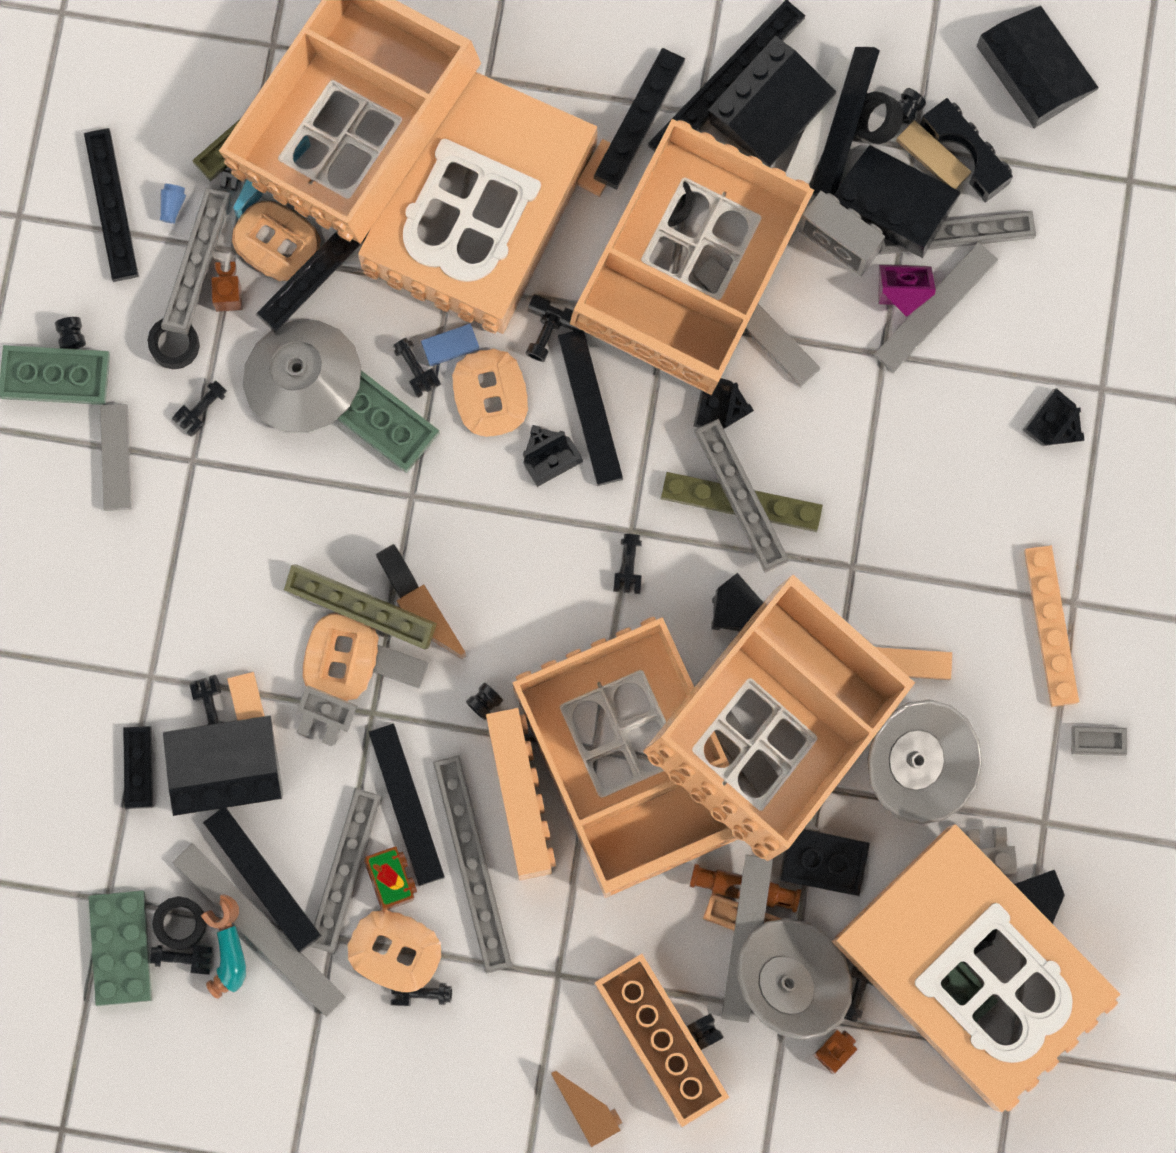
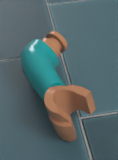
[201,894,246,999]

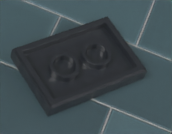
[779,829,870,896]

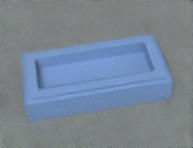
[421,323,480,367]

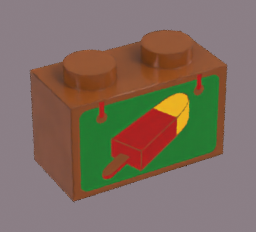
[364,846,417,912]

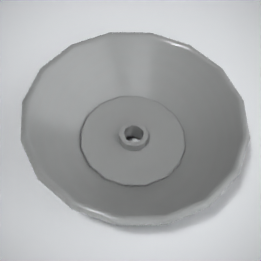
[243,320,361,433]
[867,699,982,825]
[737,918,852,1040]

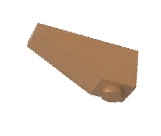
[396,584,466,659]
[551,1071,622,1147]

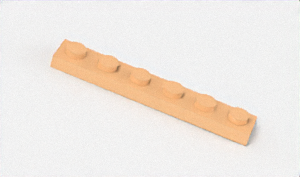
[1024,545,1079,707]

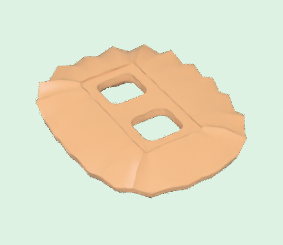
[232,201,321,281]
[452,348,528,437]
[303,612,379,701]
[347,910,441,992]

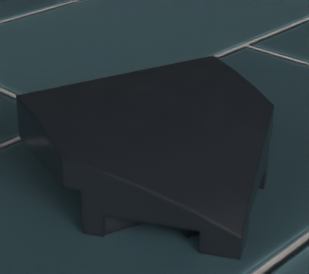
[693,378,754,429]
[1022,388,1085,446]
[523,425,583,487]
[711,573,763,633]
[1014,869,1065,924]

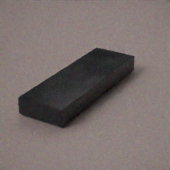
[123,726,153,809]

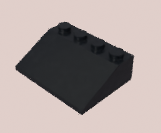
[977,5,1099,129]
[708,36,836,167]
[834,145,961,258]
[163,715,284,816]

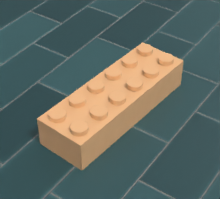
[486,708,556,881]
[594,954,730,1127]

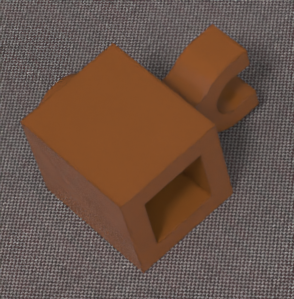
[211,261,242,312]
[813,1030,858,1074]

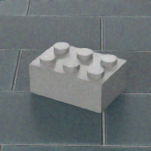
[798,191,885,276]

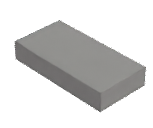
[373,645,429,689]
[1071,726,1127,756]

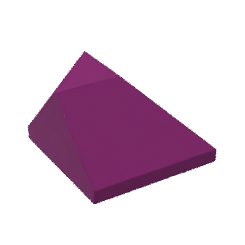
[878,265,936,317]

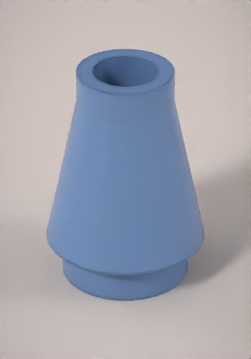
[160,183,186,224]

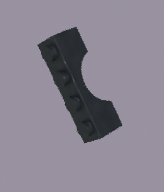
[920,98,1013,203]

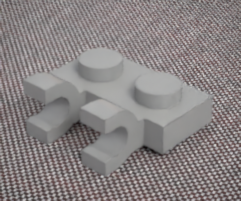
[297,685,358,746]
[965,827,1017,874]

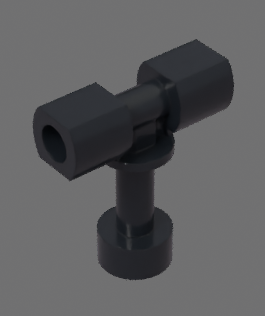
[525,294,577,362]

